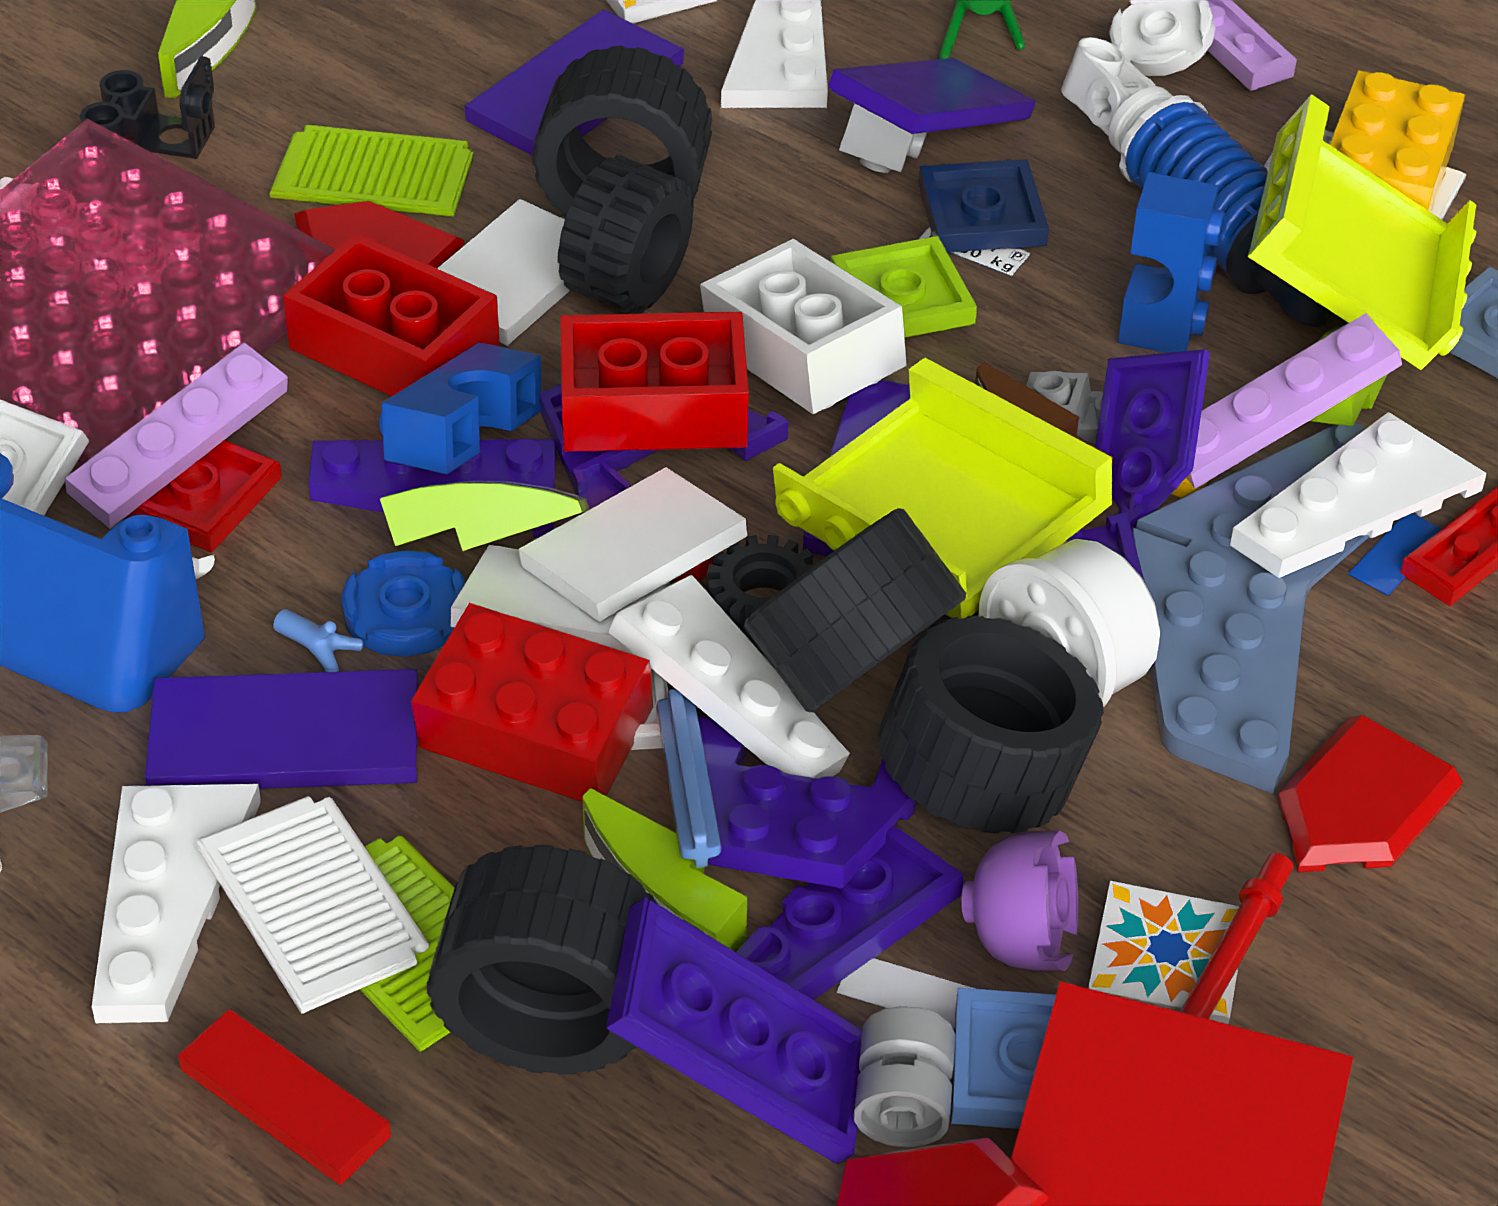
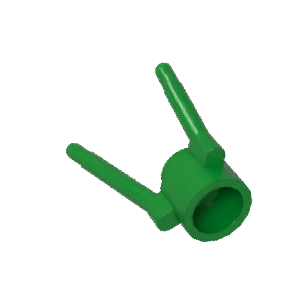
[938,0,1025,59]

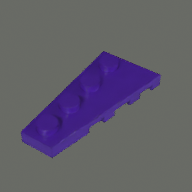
[309,439,556,539]
[736,825,964,1000]

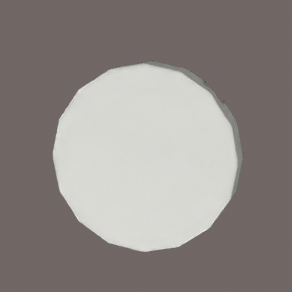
[1109,0,1216,76]

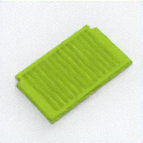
[270,125,474,217]
[360,836,455,1052]

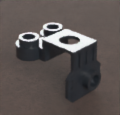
[80,56,215,159]

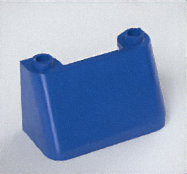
[0,453,205,713]

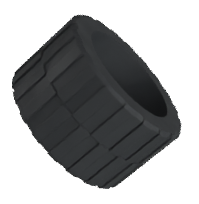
[532,46,712,217]
[744,508,966,712]
[878,616,1104,834]
[427,844,658,1075]

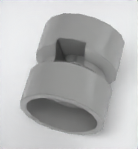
[854,1006,956,1147]

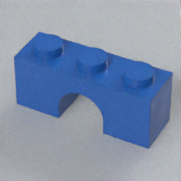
[1118,172,1225,353]
[379,343,541,474]

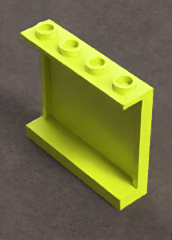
[1248,94,1476,370]
[773,358,1112,619]

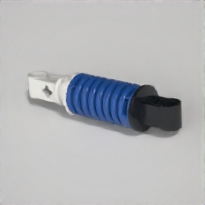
[1061,37,1332,326]

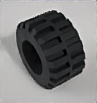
[557,155,694,314]

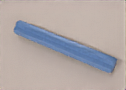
[656,689,722,868]

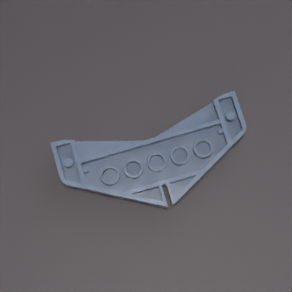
[1132,423,1369,794]

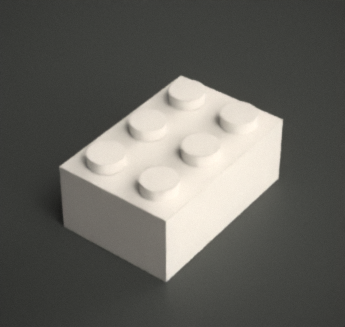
[700,239,907,414]

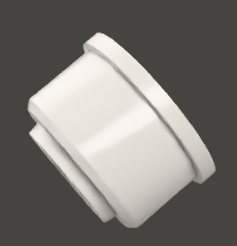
[979,539,1160,707]

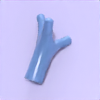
[273,609,364,672]

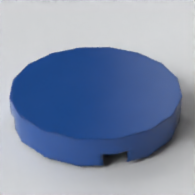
[341,550,465,657]

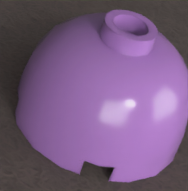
[962,830,1079,972]

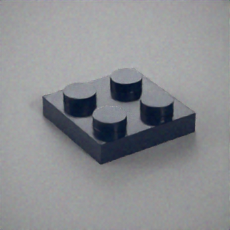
[919,159,1049,252]

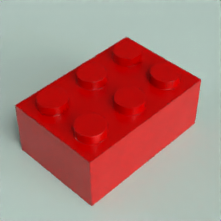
[283,233,500,396]
[560,312,749,452]
[411,602,654,802]

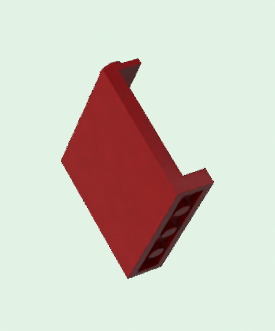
[1011,981,1354,1206]

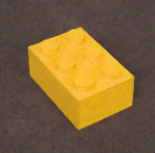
[1330,70,1465,212]

